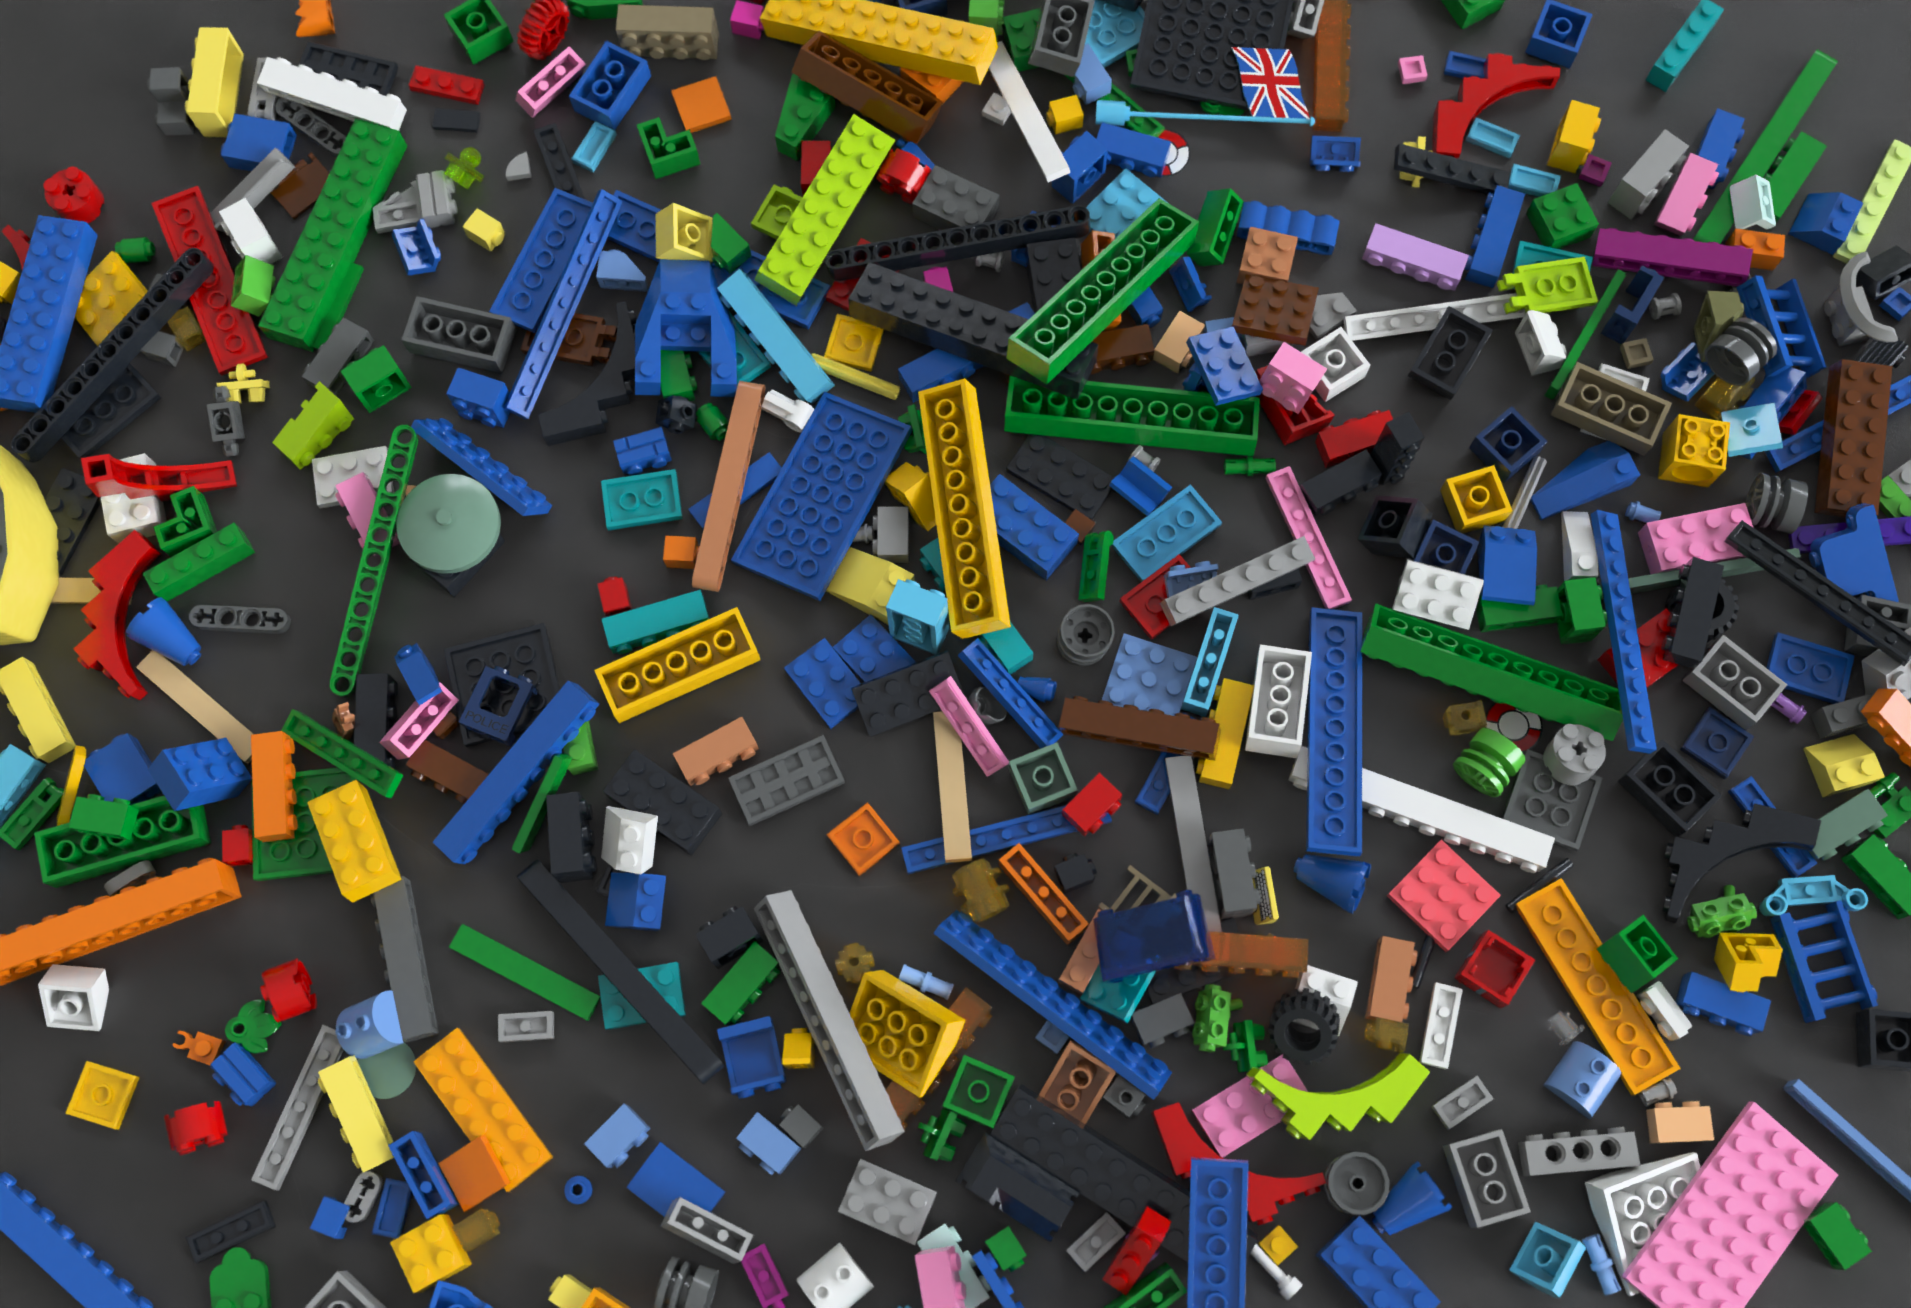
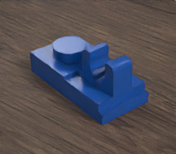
[1169,257,1212,312]

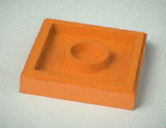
[671,76,732,133]
[826,802,900,876]
[438,1135,510,1212]

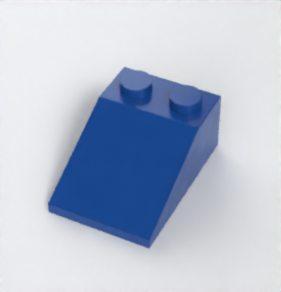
[1477,525,1537,606]

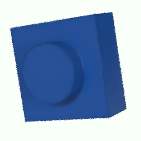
[1879,287,1911,321]

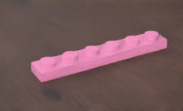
[1266,466,1352,610]

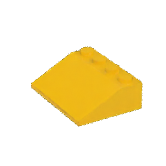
[849,970,965,1098]

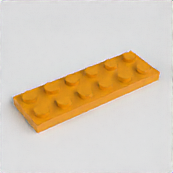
[413,1027,553,1192]

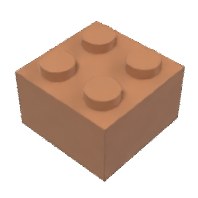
[1236,227,1298,284]

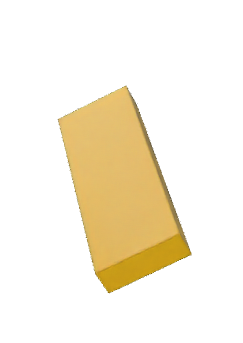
[57,745,86,826]

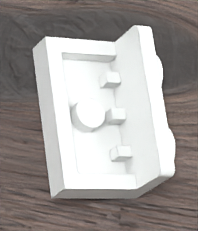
[1636,981,1692,1041]

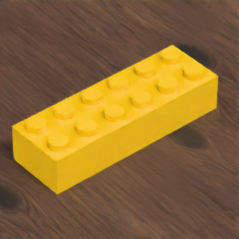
[594,607,761,723]

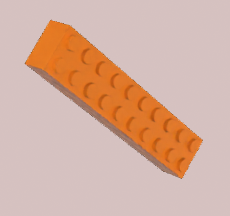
[0,858,242,986]

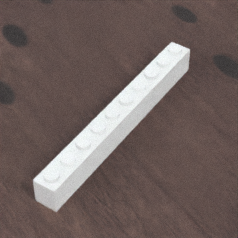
[1288,746,1555,873]

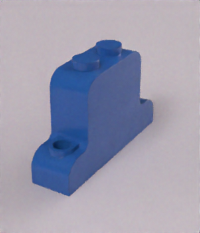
[1809,503,1899,602]

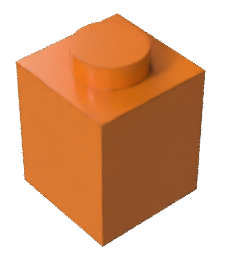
[663,536,700,569]

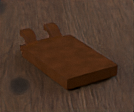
[521,313,618,366]

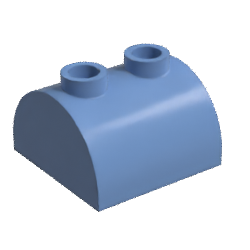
[336,990,403,1059]
[1544,1041,1622,1119]

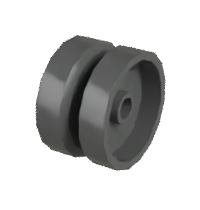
[1322,1152,1389,1215]

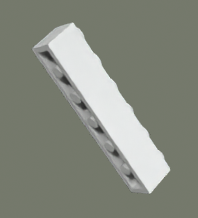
[257,57,407,131]

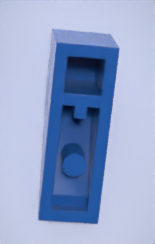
[394,643,442,706]

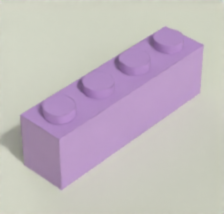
[1362,223,1469,291]

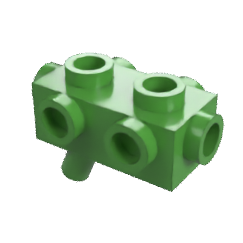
[1687,885,1757,938]
[1192,984,1243,1052]

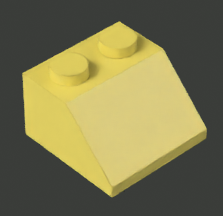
[656,203,713,263]
[1803,734,1885,798]

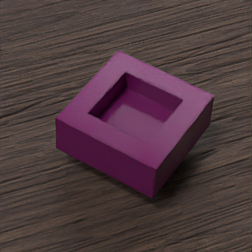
[1579,154,1612,187]

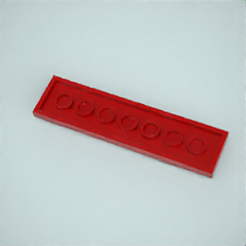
[151,186,268,376]

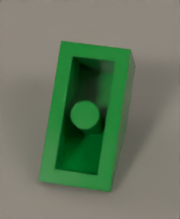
[711,213,752,274]

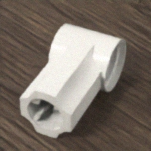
[761,389,814,433]

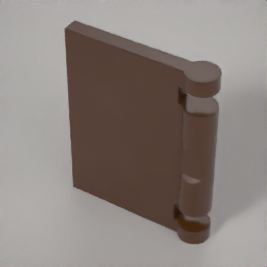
[270,152,330,219]

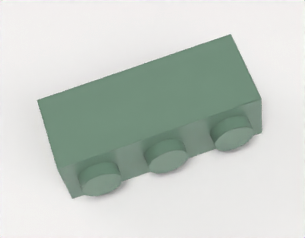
[1809,789,1888,861]

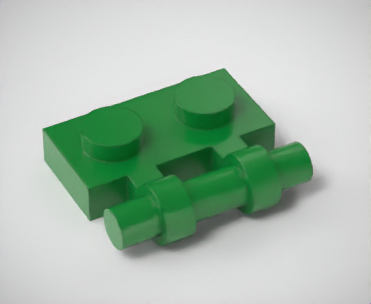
[1870,772,1911,839]

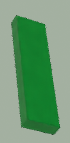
[313,263,364,351]
[512,753,573,854]

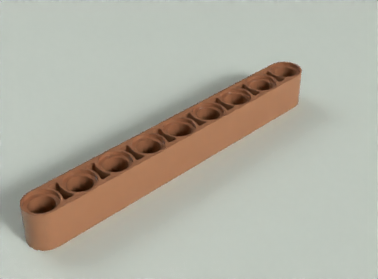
[692,381,765,592]

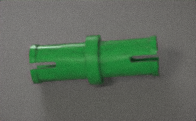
[1224,456,1276,476]

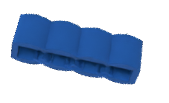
[1236,201,1340,255]

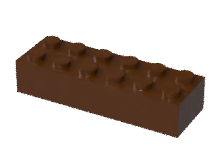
[791,31,943,144]
[1815,359,1893,518]

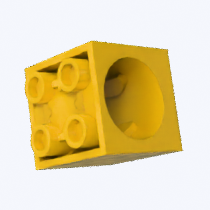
[1658,414,1730,488]

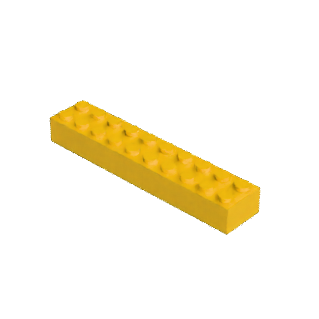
[760,0,998,85]
[918,378,1011,639]

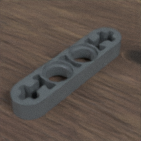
[275,98,346,158]
[189,605,291,634]

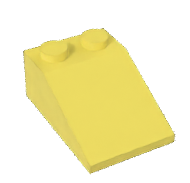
[826,547,915,625]

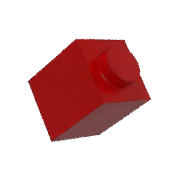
[597,577,632,617]
[222,825,253,866]

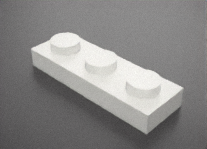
[1419,982,1462,1070]

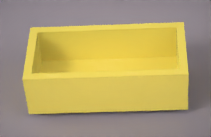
[185,27,244,137]

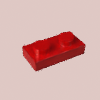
[1779,390,1822,435]

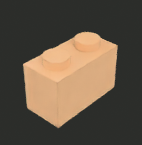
[1153,311,1205,373]
[1646,1101,1714,1143]

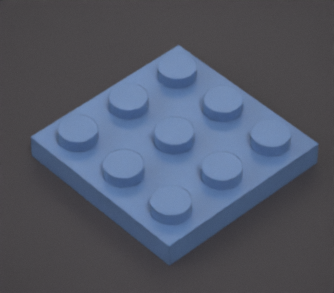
[1102,634,1197,716]

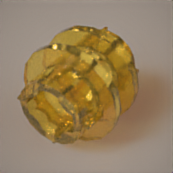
[952,859,1010,922]

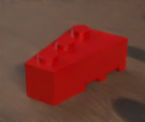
[1255,365,1335,446]

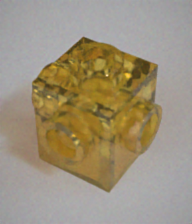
[835,943,875,984]

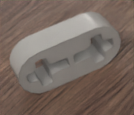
[104,860,156,897]
[344,1171,383,1223]

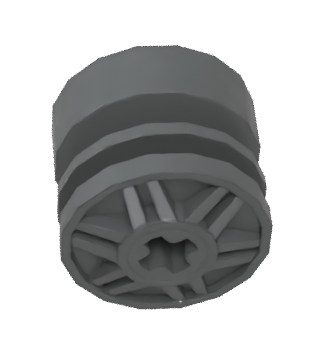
[1705,317,1777,386]
[1746,473,1808,534]
[1056,604,1115,666]
[654,1256,719,1308]

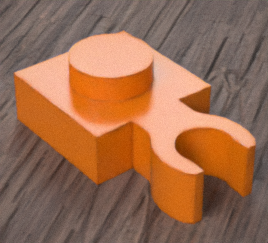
[172,1031,226,1065]

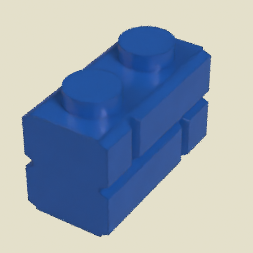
[613,427,672,475]
[210,1043,276,1106]

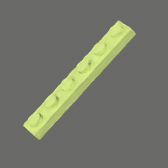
[1833,139,1911,264]

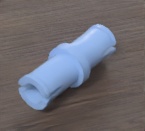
[898,964,954,1000]
[1582,1234,1621,1295]

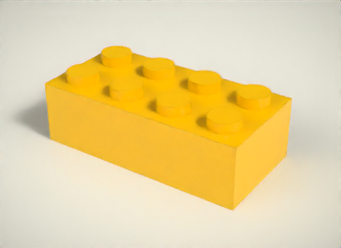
[307,779,402,903]

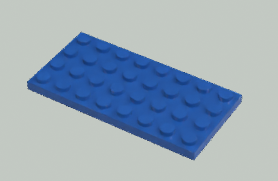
[731,392,913,601]

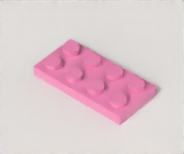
[1191,1054,1308,1158]

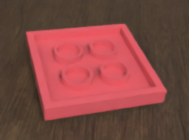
[1387,839,1501,952]

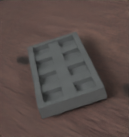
[728,735,845,826]

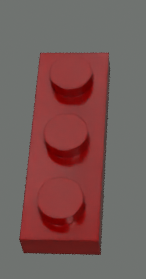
[409,66,485,105]

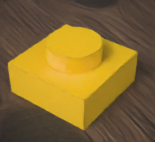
[1257,1225,1298,1266]

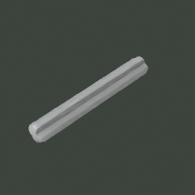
[1503,456,1547,529]

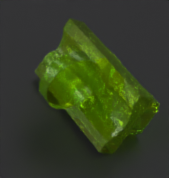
[444,147,484,189]

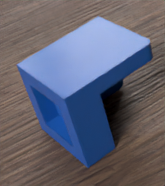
[310,1196,350,1239]

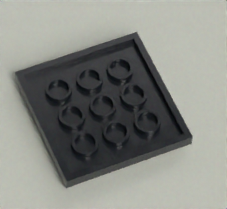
[444,623,560,747]

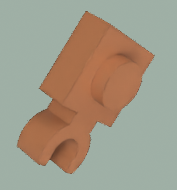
[332,702,355,740]

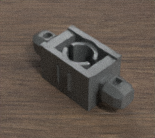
[207,386,245,457]

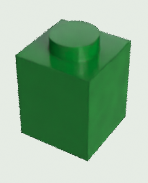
[985,1226,1027,1272]

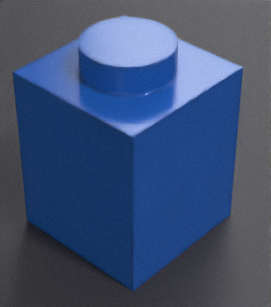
[1127,287,1163,328]

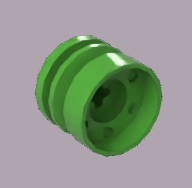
[1453,728,1526,797]

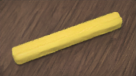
[811,353,900,400]

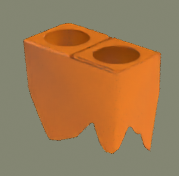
[295,0,335,37]

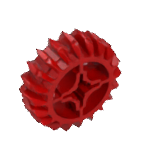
[517,0,570,60]

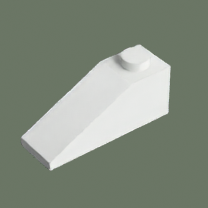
[1561,511,1598,581]

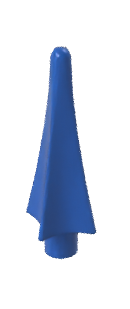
[895,138,935,170]

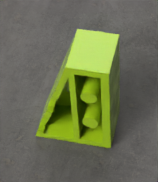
[272,381,354,470]

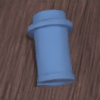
[1625,501,1661,523]

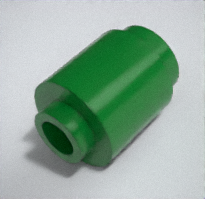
[115,237,155,263]
[696,403,729,441]

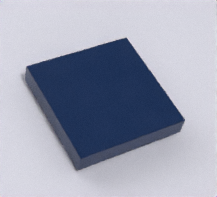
[1680,707,1754,779]

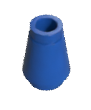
[1018,677,1057,703]

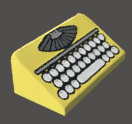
[1252,866,1279,925]

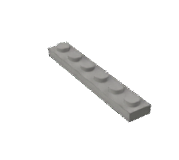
[251,1025,344,1190]

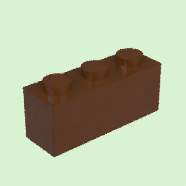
[406,740,489,804]

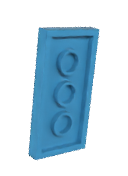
[1111,484,1222,582]

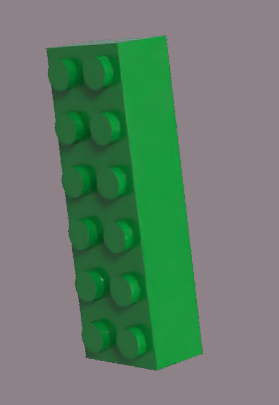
[34,796,211,888]

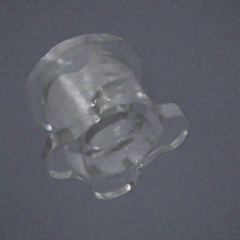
[1547,1011,1585,1046]

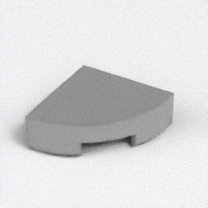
[506,152,531,181]

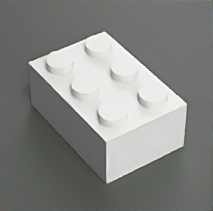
[101,453,167,544]

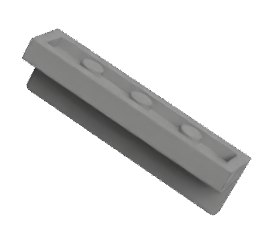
[210,148,295,233]

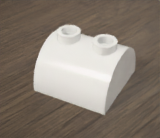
[796,1242,875,1308]

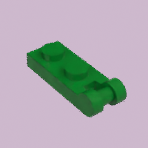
[1078,531,1114,602]
[0,777,64,851]

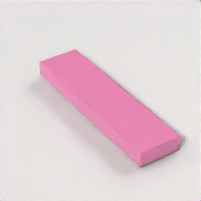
[929,676,1009,777]

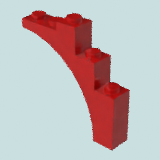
[1432,53,1560,159]
[81,454,237,501]
[73,530,161,700]
[1151,1102,1326,1226]

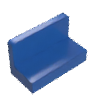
[1109,456,1172,516]

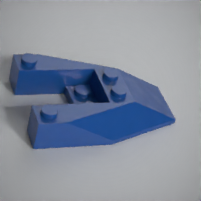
[635,259,737,397]

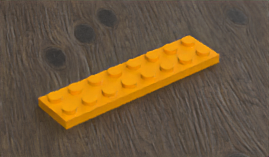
[1515,878,1681,1096]

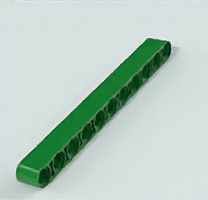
[1693,49,1838,244]
[330,425,418,697]

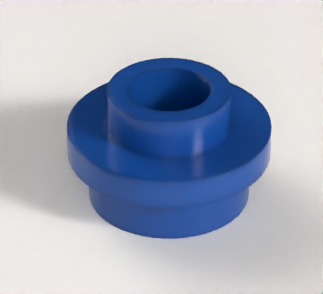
[564,1176,593,1204]

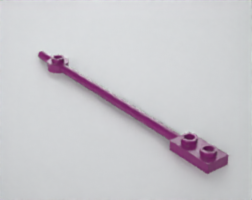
[741,1244,789,1308]

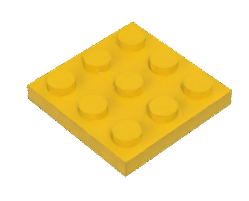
[75,251,148,346]

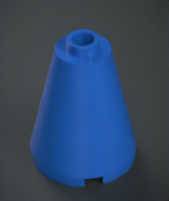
[126,597,201,666]
[1293,854,1371,914]
[1372,1161,1453,1235]

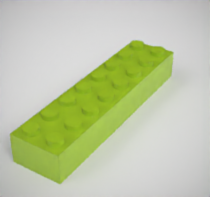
[754,114,895,306]

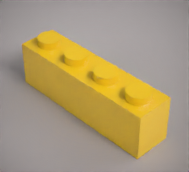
[1196,678,1254,790]

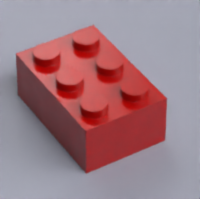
[1597,608,1679,688]

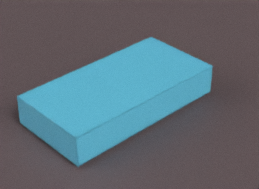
[1465,117,1520,159]
[571,121,617,172]
[1508,164,1561,197]

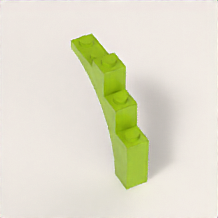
[1246,1053,1430,1140]

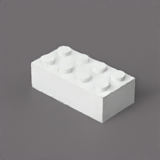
[1245,645,1312,758]

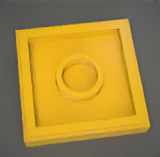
[824,314,884,372]
[65,1061,140,1130]

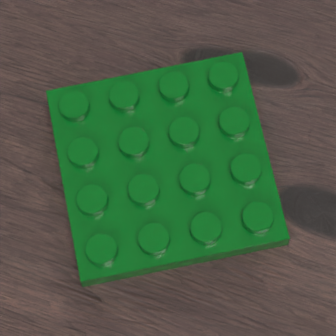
[251,767,359,881]

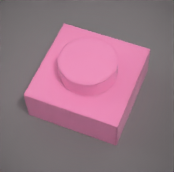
[1398,55,1427,84]

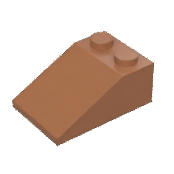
[1039,1039,1116,1124]

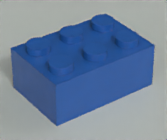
[569,41,651,130]
[148,738,252,811]

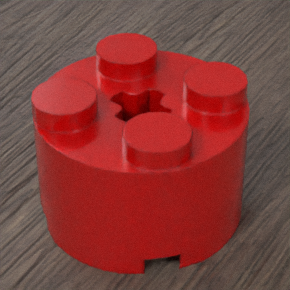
[876,149,932,204]
[43,166,104,223]
[260,958,317,1022]
[164,1101,228,1155]

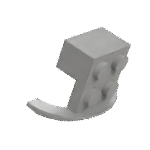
[1824,252,1898,346]

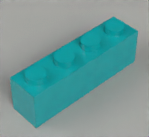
[1645,0,1724,92]
[602,590,710,655]

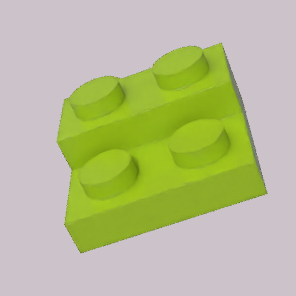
[751,185,802,239]

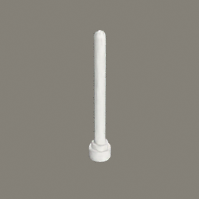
[1250,1244,1303,1300]

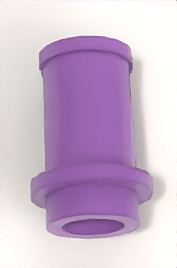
[1771,693,1807,724]

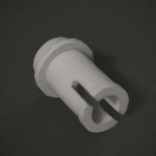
[853,524,874,544]
[1639,1078,1677,1106]

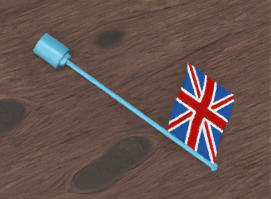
[1096,47,1315,126]

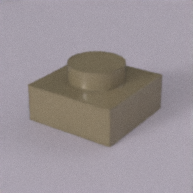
[1620,338,1654,369]

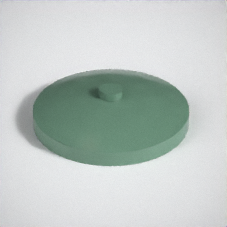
[396,474,501,574]

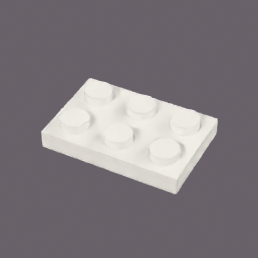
[312,446,394,509]
[1392,559,1484,630]

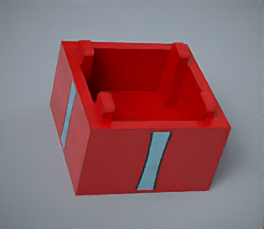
[1454,929,1535,1009]

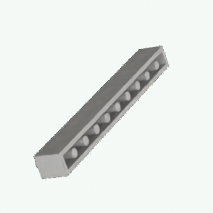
[754,890,904,1151]

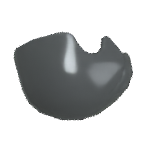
[968,686,1007,725]

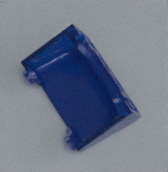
[1093,890,1216,984]

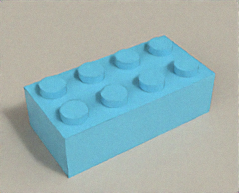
[886,579,949,655]

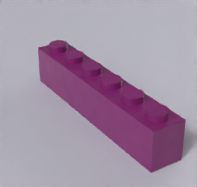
[1592,228,1753,286]

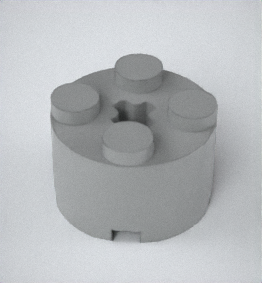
[1543,724,1606,785]

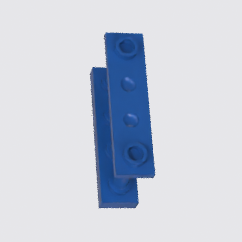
[1737,275,1827,379]
[1770,900,1878,1023]

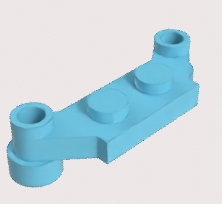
[1759,875,1868,917]

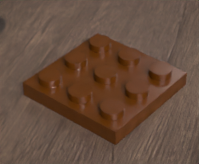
[1232,274,1319,346]

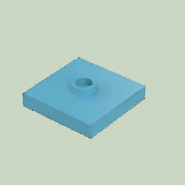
[1721,403,1783,457]

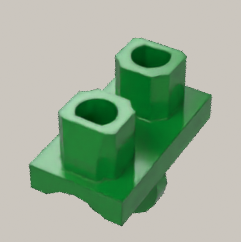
[898,404,927,454]
[1222,1020,1268,1073]
[917,1109,966,1161]

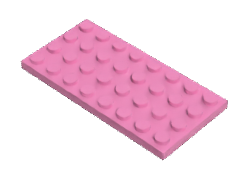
[1621,1101,1838,1308]

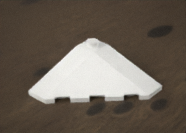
[1585,1152,1701,1296]

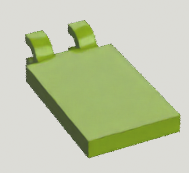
[1497,257,1598,314]

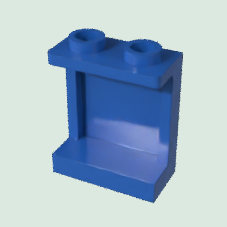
[717,1016,787,1099]

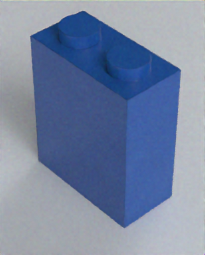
[221,114,297,171]
[84,733,162,805]

